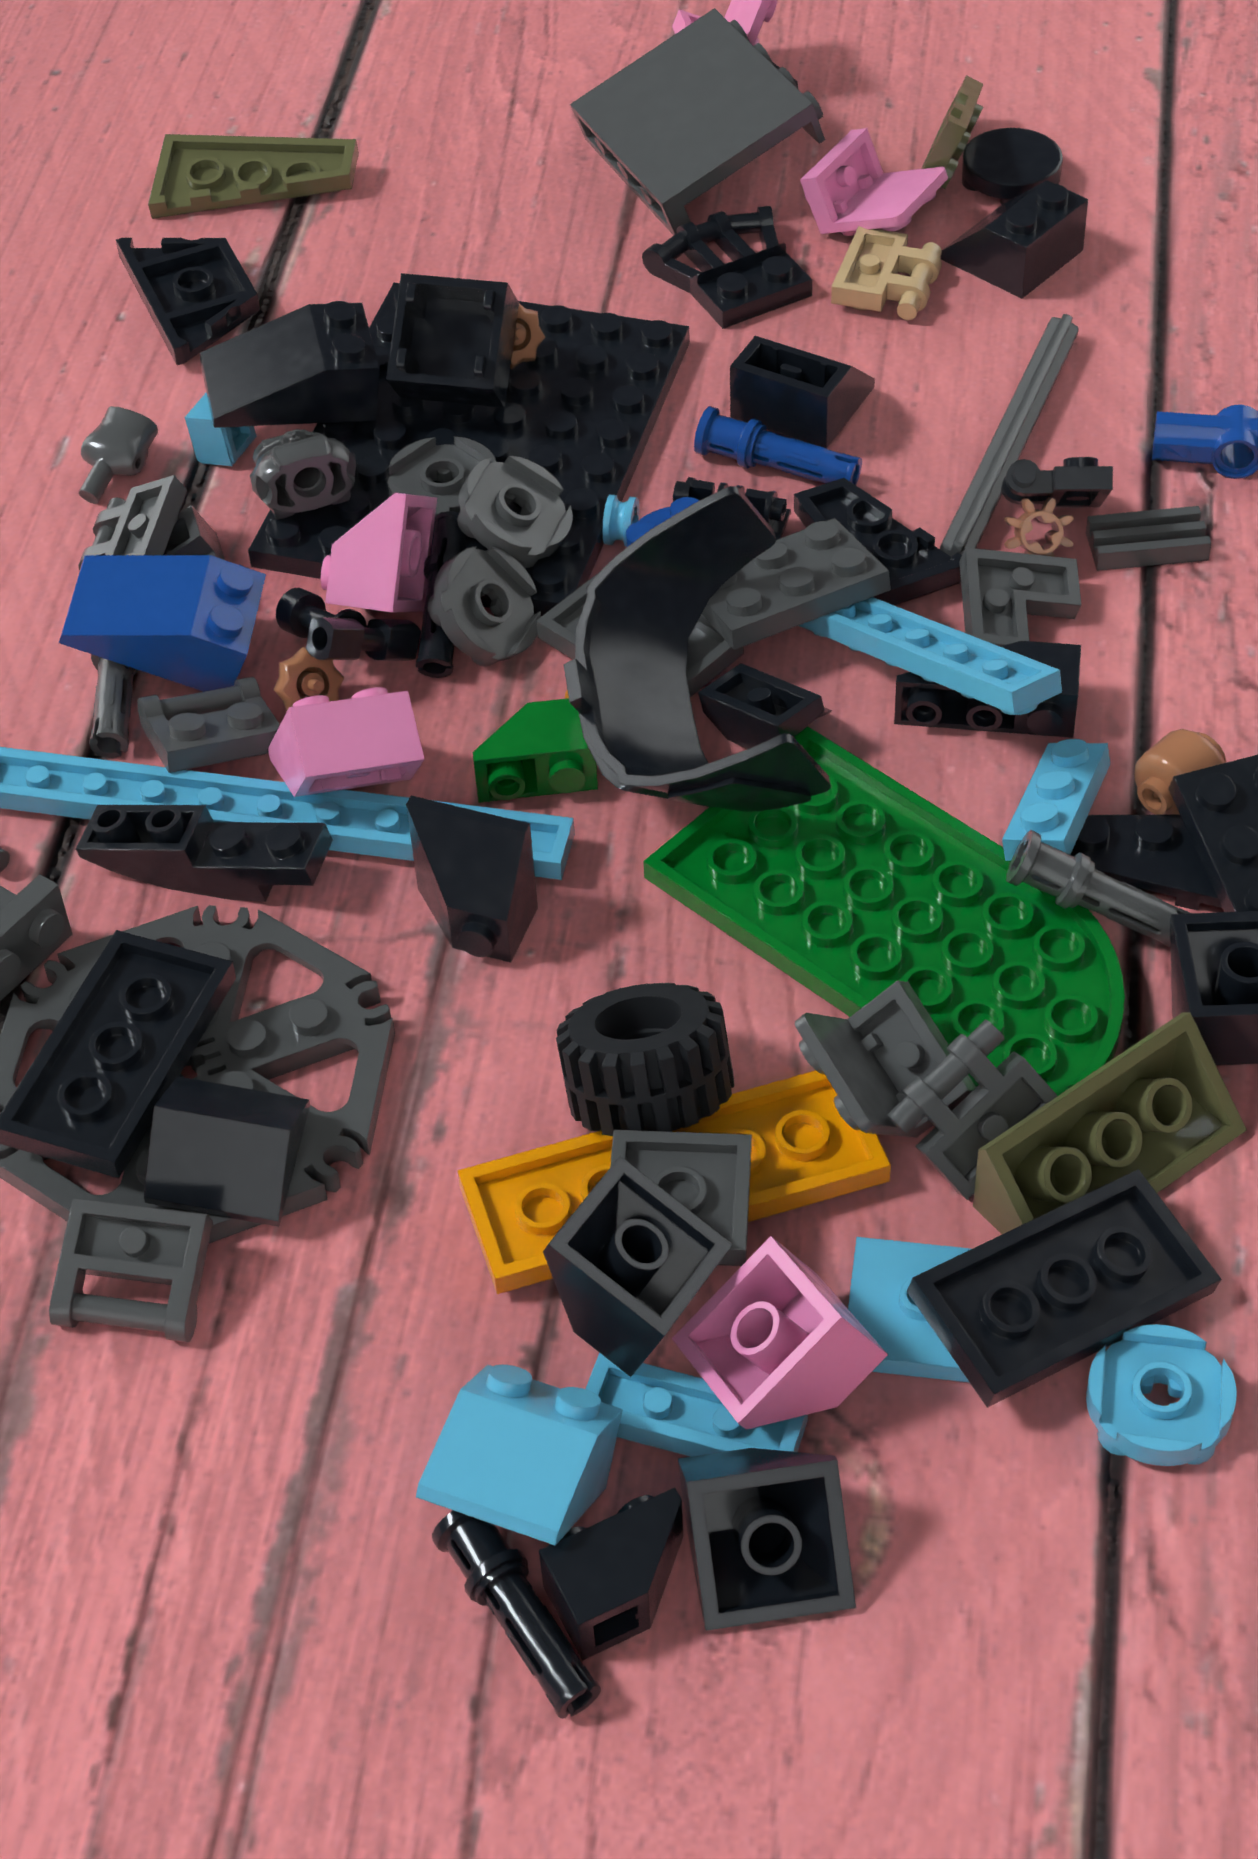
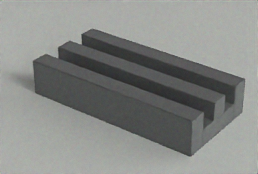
[1086,506,1211,571]

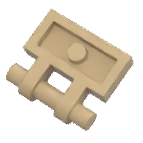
[831,226,942,320]

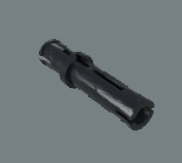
[415,511,468,678]

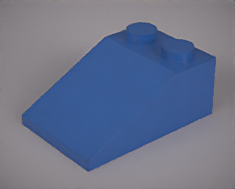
[59,555,266,692]

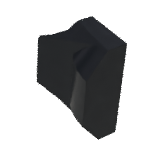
[698,663,832,749]

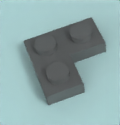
[959,547,1082,646]

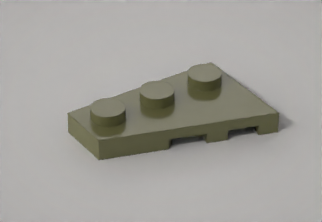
[921,75,983,203]

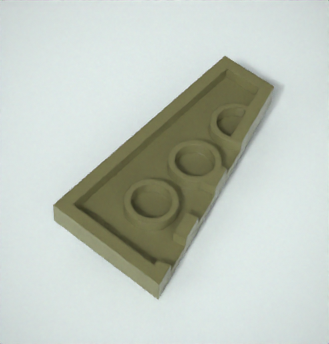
[148,134,359,219]

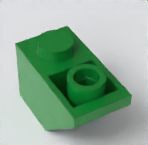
[473,698,598,803]

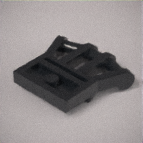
[642,206,812,329]

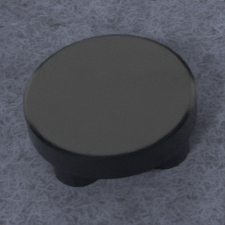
[962,128,1063,204]

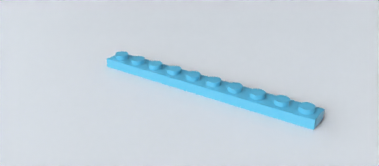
[0,747,575,880]

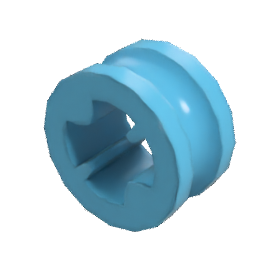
[602,494,640,547]

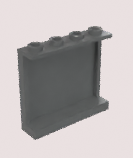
[570,8,825,235]

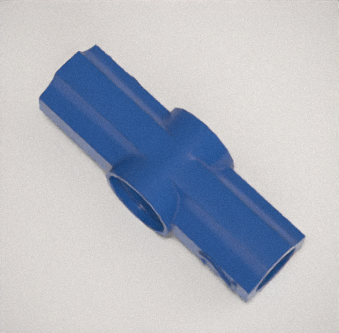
[1152,405,1258,479]

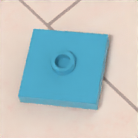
[848,1237,971,1383]

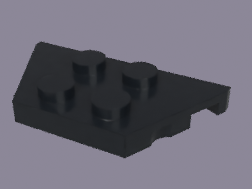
[116,238,260,365]

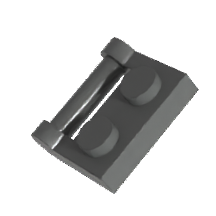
[137,677,280,773]
[49,1198,213,1342]

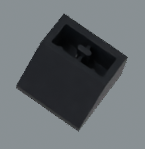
[730,336,875,448]

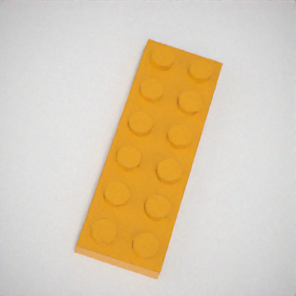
[457,1070,891,1294]

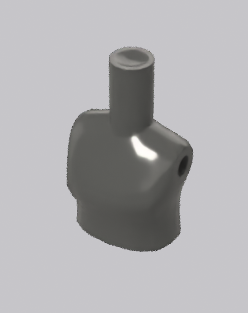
[79,406,158,504]

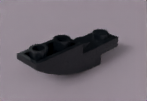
[75,805,333,902]

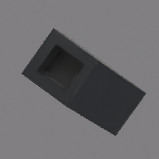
[539,1487,684,1661]

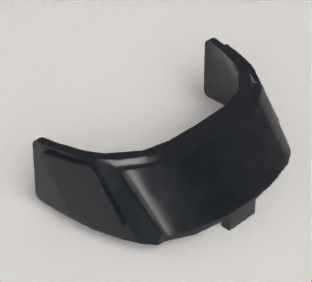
[563,486,831,812]

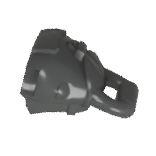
[250,429,357,520]

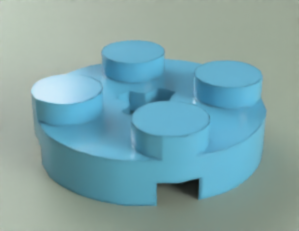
[1086,1324,1237,1466]

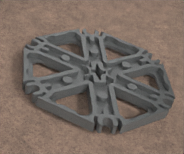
[0,905,395,1244]

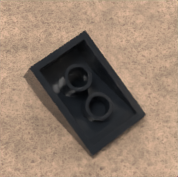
[200,301,380,428]

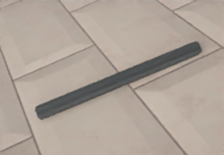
[940,314,1079,556]

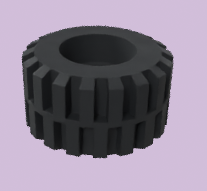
[556,983,734,1136]

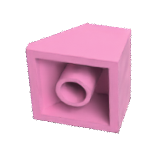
[321,493,437,612]
[672,1236,888,1430]

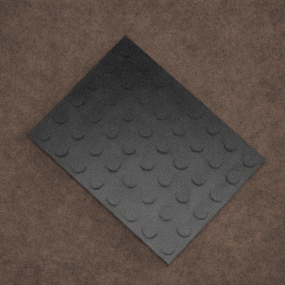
[248,283,690,617]

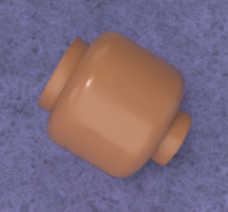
[1134,729,1227,815]

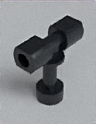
[276,588,421,661]

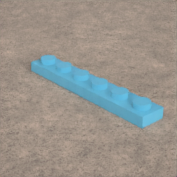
[798,597,1062,715]

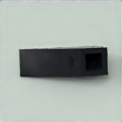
[894,641,1081,738]

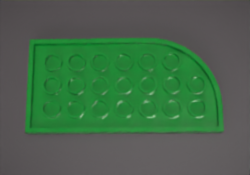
[643,726,1125,1096]

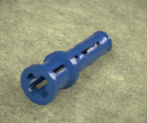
[694,406,862,485]

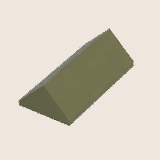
[973,1012,1247,1234]

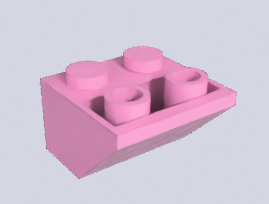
[268,687,425,797]

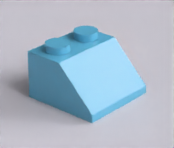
[416,1364,623,1546]

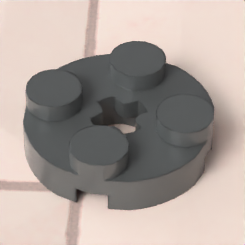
[387,437,496,533]
[457,456,573,568]
[428,547,541,667]

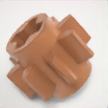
[1004,497,1074,557]

